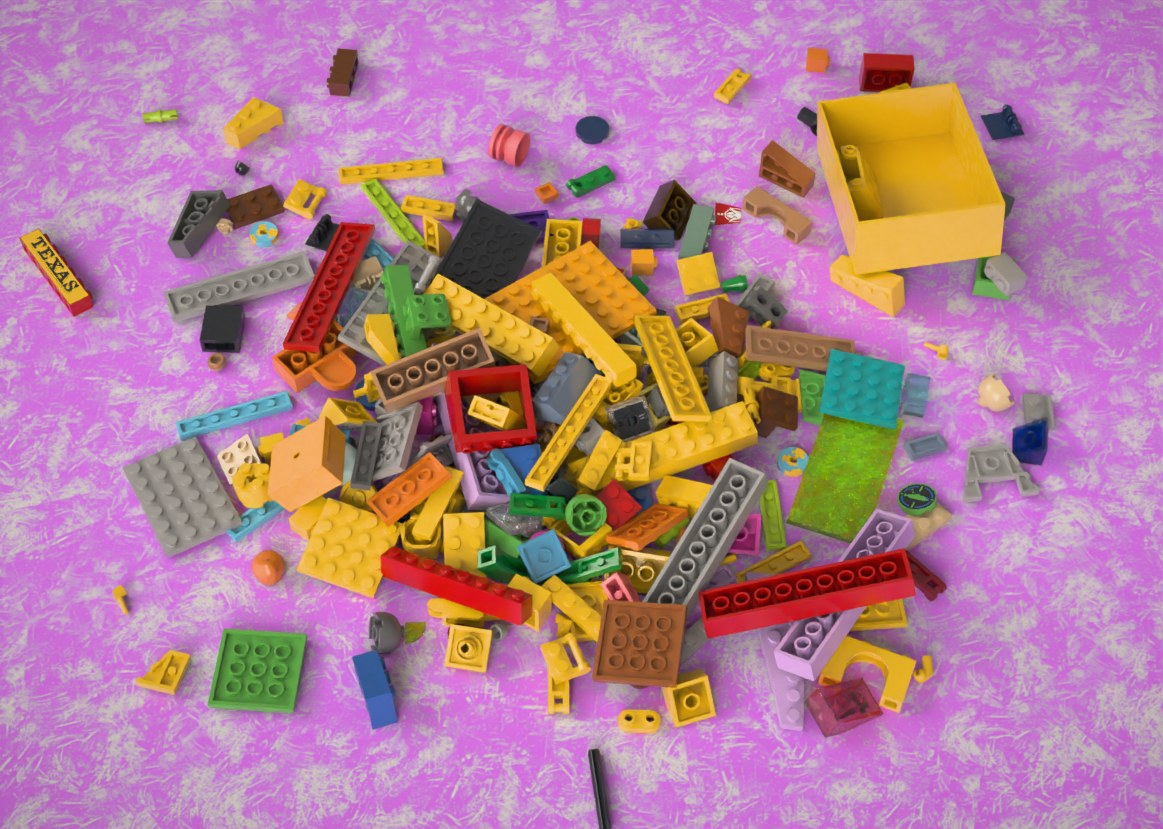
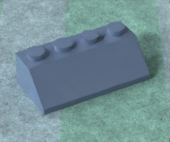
[532,352,603,424]

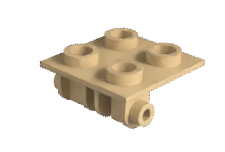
[351,256,384,298]
[217,434,261,485]

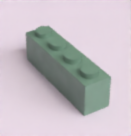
[678,204,716,260]

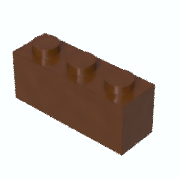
[326,48,359,97]

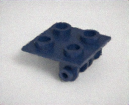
[981,104,1024,140]

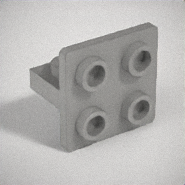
[408,434,455,468]

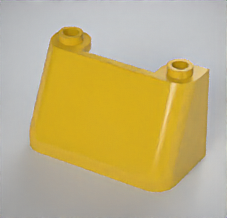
[840,145,883,222]

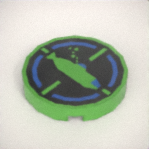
[897,483,937,515]

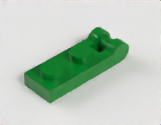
[566,165,616,198]
[509,493,566,520]

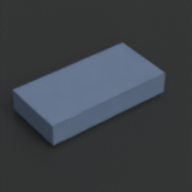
[903,432,947,461]

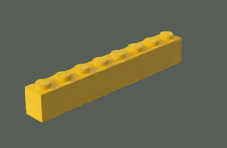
[531,272,636,388]

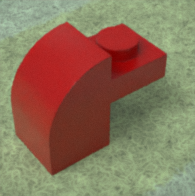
[581,218,601,249]

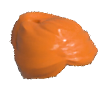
[251,550,285,585]

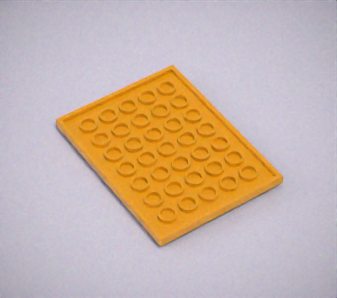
[485,241,657,385]

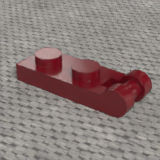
[906,550,947,602]

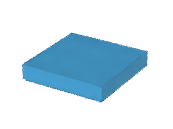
[516,529,571,584]

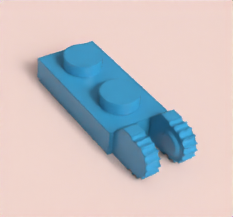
[487,449,526,496]

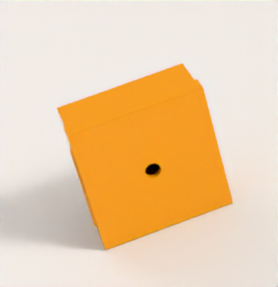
[267,415,346,512]

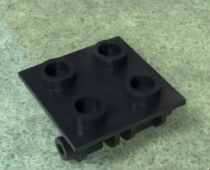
[305,214,339,251]

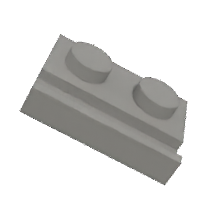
[1022,393,1055,430]

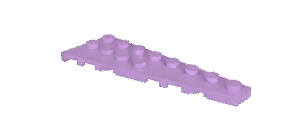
[745,571,804,731]

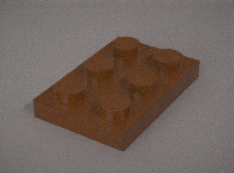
[226,184,285,229]

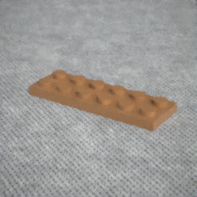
[745,325,856,371]

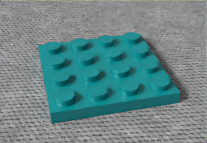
[819,349,905,430]

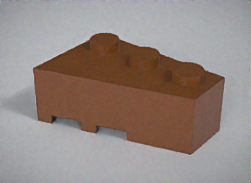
[759,140,816,198]
[707,297,750,359]

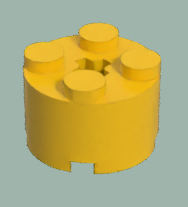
[232,463,273,508]
[401,514,442,559]

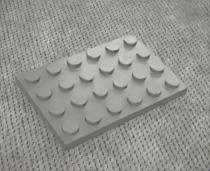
[122,437,242,559]

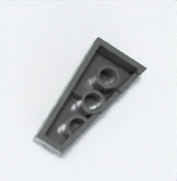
[167,190,230,258]

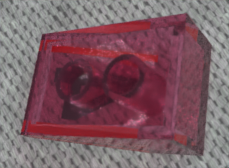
[804,678,884,738]

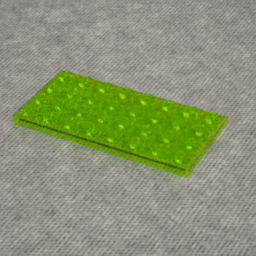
[787,414,904,543]

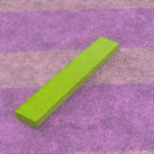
[361,178,425,249]

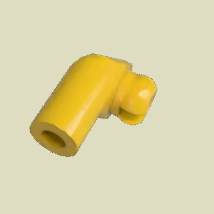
[913,655,934,683]

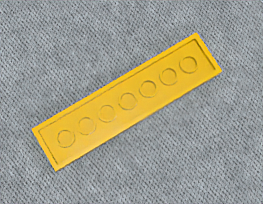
[634,315,711,422]

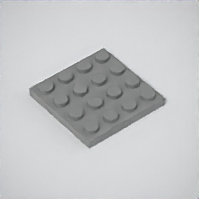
[356,402,423,482]

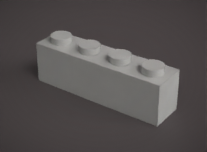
[707,351,738,412]

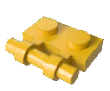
[614,441,652,481]

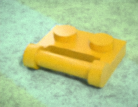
[283,179,327,219]
[540,632,591,684]

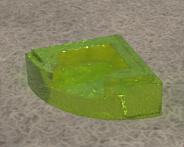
[404,622,426,644]

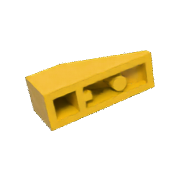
[423,214,452,258]

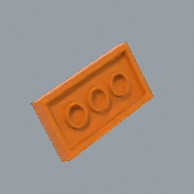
[366,452,452,527]
[606,503,688,551]

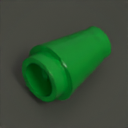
[721,274,748,292]

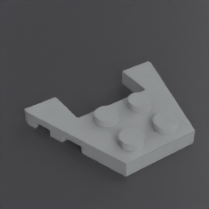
[963,444,1040,502]

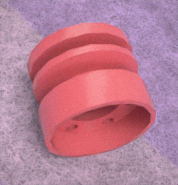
[488,124,531,167]

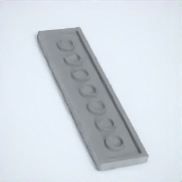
[164,251,315,323]

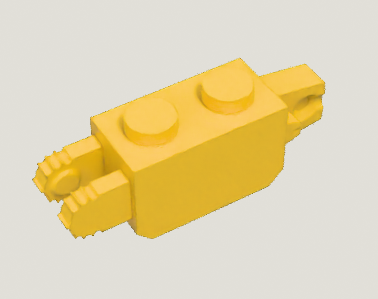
[427,598,500,627]

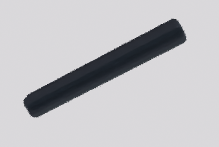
[588,748,611,829]

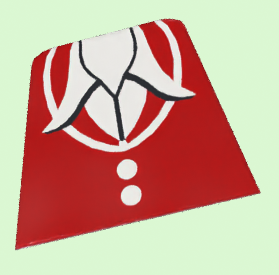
[714,202,741,226]

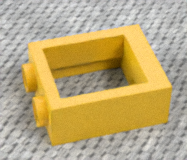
[467,395,523,431]
[549,519,612,559]

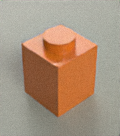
[806,48,830,73]

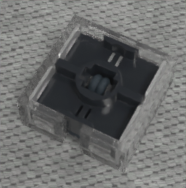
[605,395,655,443]

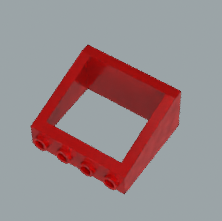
[444,364,537,454]

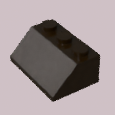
[643,179,696,241]

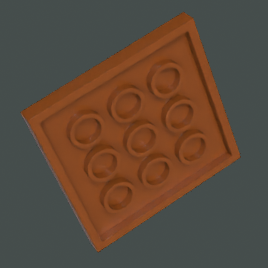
[592,600,688,688]

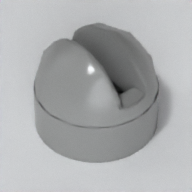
[490,623,508,641]

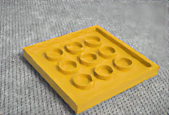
[297,498,402,599]

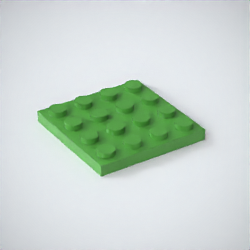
[208,628,308,714]

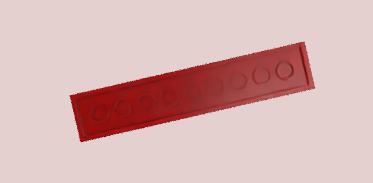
[283,222,376,353]

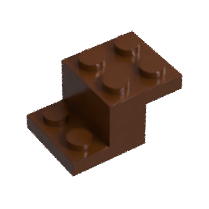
[737,386,798,438]

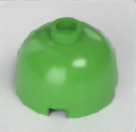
[565,494,607,536]

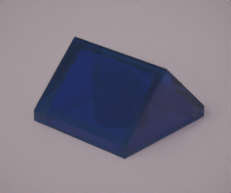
[1012,417,1048,466]

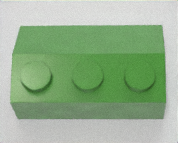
[484,511,534,559]

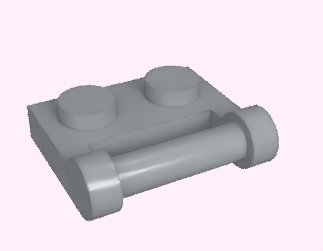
[414,255,440,295]

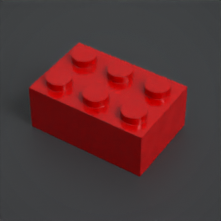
[859,53,915,92]

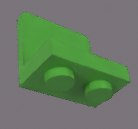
[403,294,451,339]

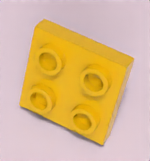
[444,624,493,673]

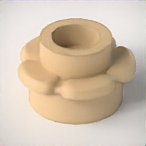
[216,219,233,234]

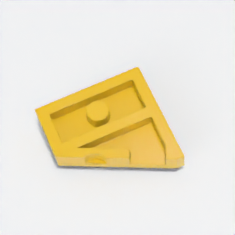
[135,650,191,695]

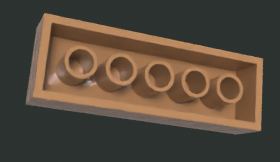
[370,328,496,413]

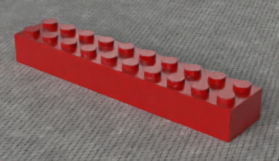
[698,548,916,639]

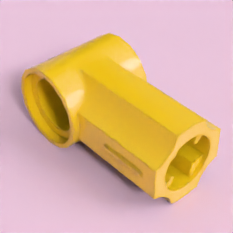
[737,377,775,395]

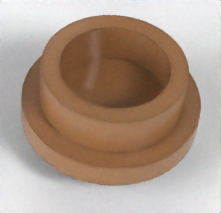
[207,353,227,371]

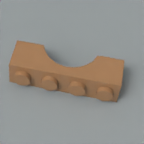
[742,186,812,245]

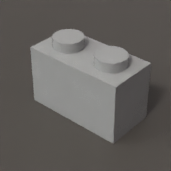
[984,252,1028,296]

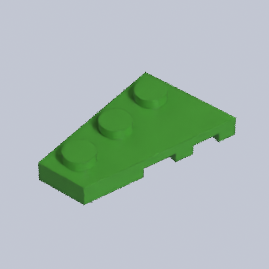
[799,369,826,426]

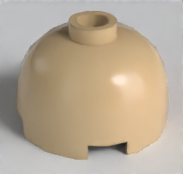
[977,373,1014,412]

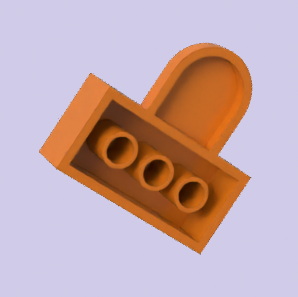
[272,320,357,393]

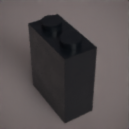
[199,305,245,353]

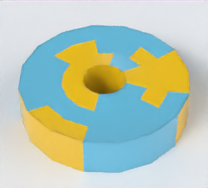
[249,221,278,247]
[777,447,809,477]

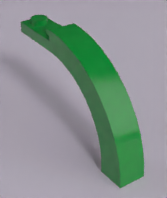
[478,545,623,586]

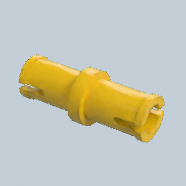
[742,388,761,425]

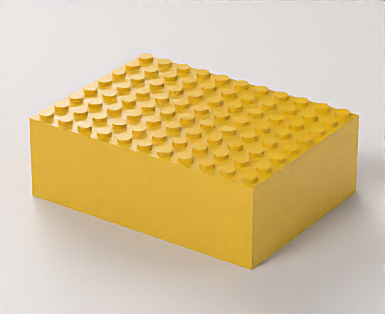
[817,83,1005,275]

